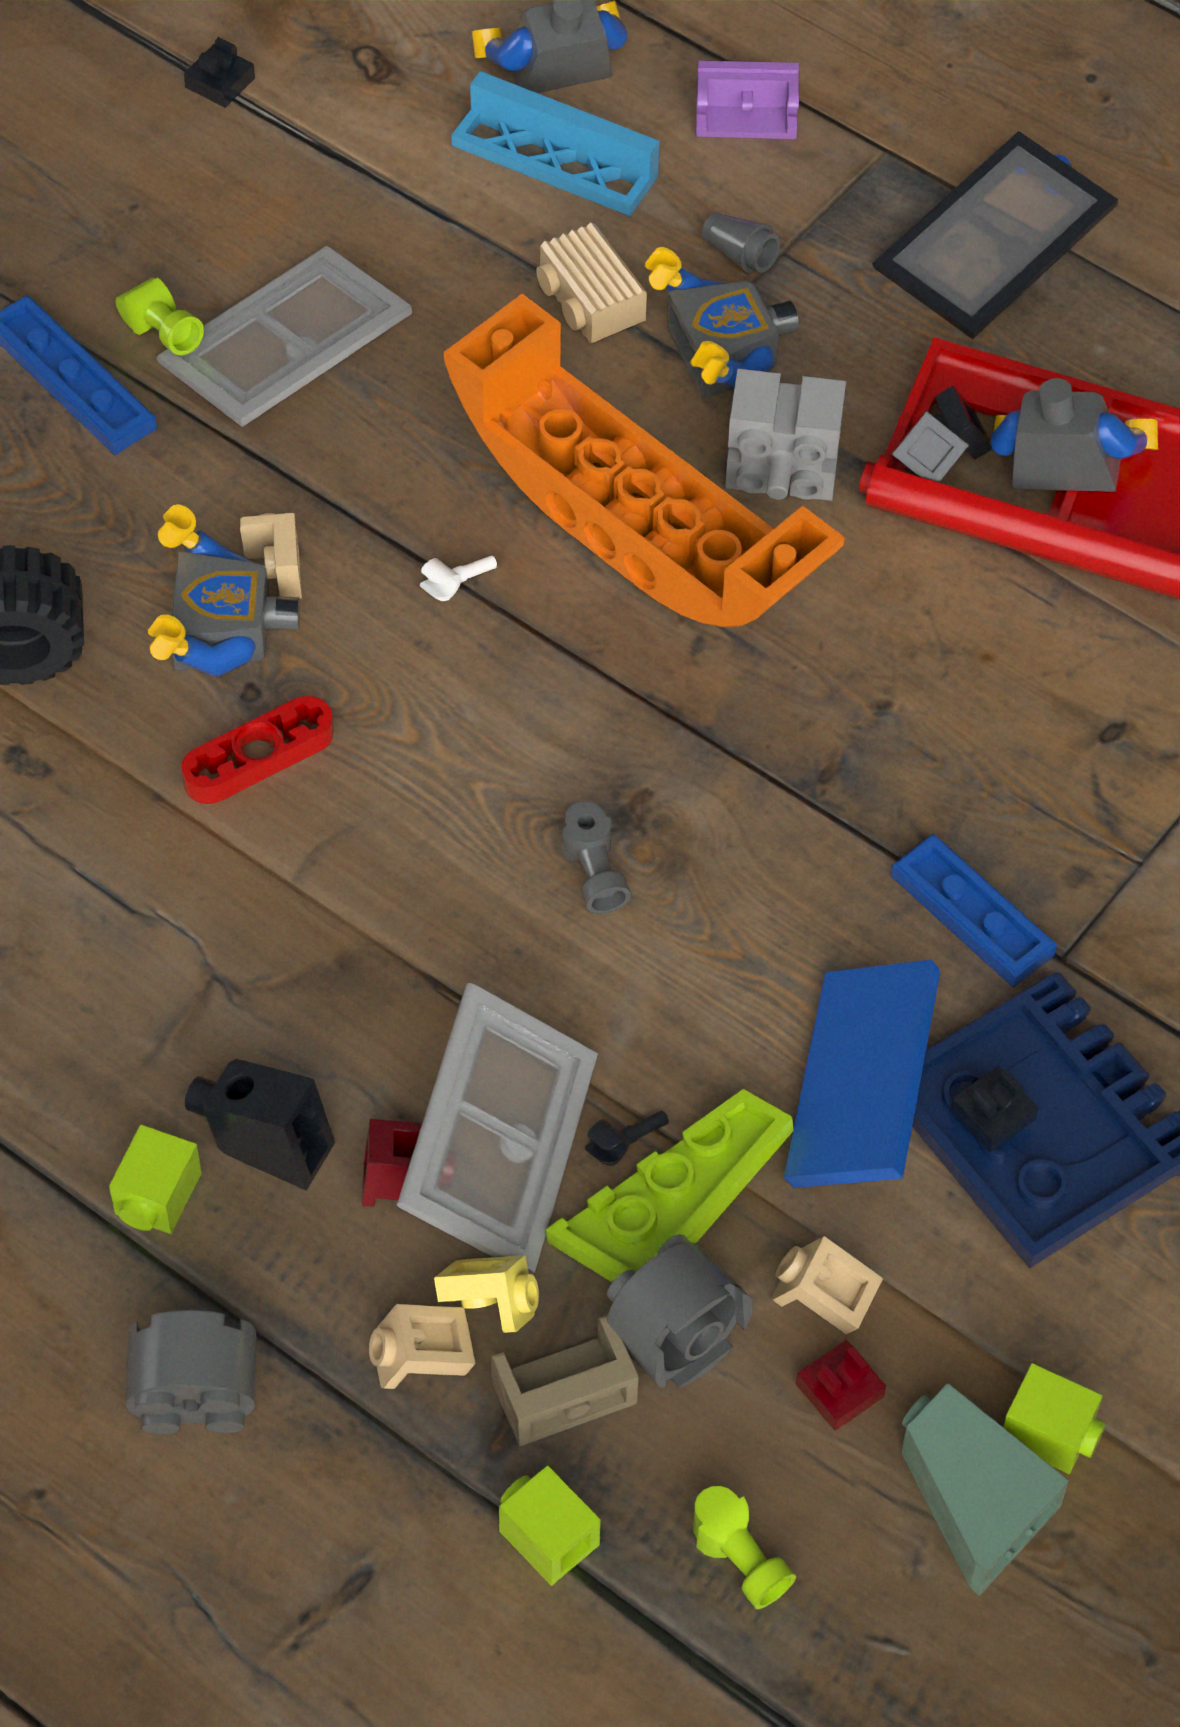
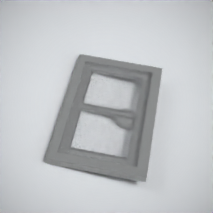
[156,246,412,427]
[397,983,598,1274]

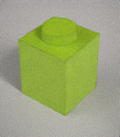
[109,1124,202,1234]
[1003,1363,1106,1475]
[499,1465,601,1586]

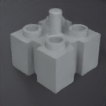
[725,369,846,501]

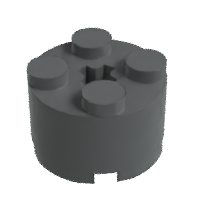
[607,1234,753,1389]
[125,1310,256,1435]

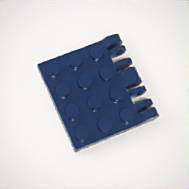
[912,972,1180,1268]

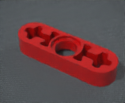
[181,696,334,804]

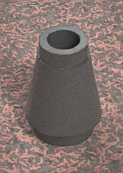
[702,212,781,273]

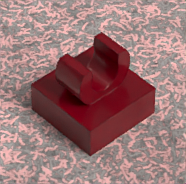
[796,1339,886,1431]

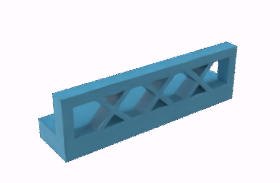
[451,71,660,216]

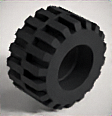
[0,545,84,685]

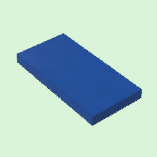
[784,959,940,1188]

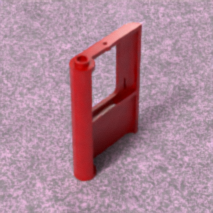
[859,337,1180,599]

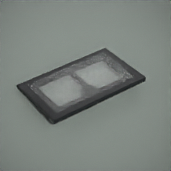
[872,131,1118,339]

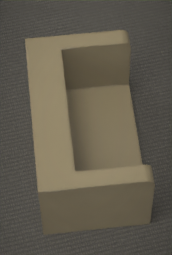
[491,1315,639,1447]

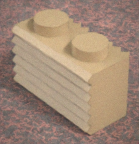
[536,222,647,344]

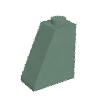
[901,1383,1069,1596]

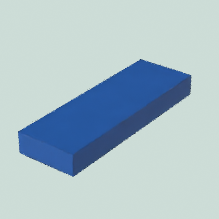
[890,833,1057,988]

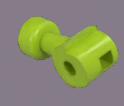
[115,277,204,356]
[693,1486,796,1609]

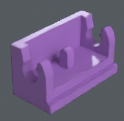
[696,60,799,139]

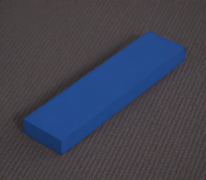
[0,294,157,456]

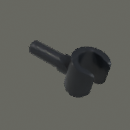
[585,1111,669,1166]

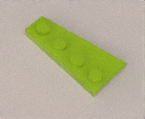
[545,1089,794,1282]

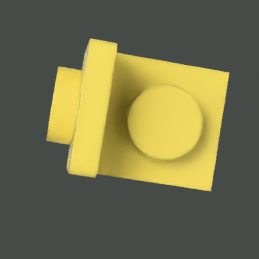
[434,1255,539,1333]

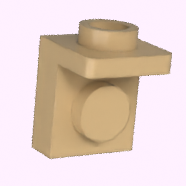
[240,513,302,599]
[771,1236,883,1334]
[369,1304,476,1389]

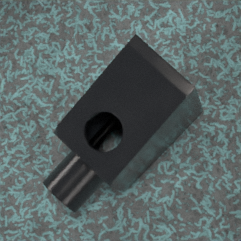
[185,1059,336,1191]

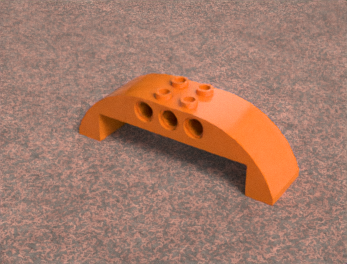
[444,294,845,627]

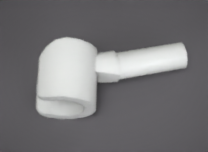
[420,555,497,601]

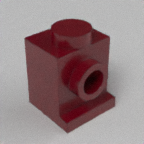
[362,1119,454,1207]

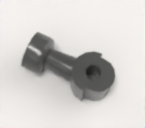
[562,801,631,914]

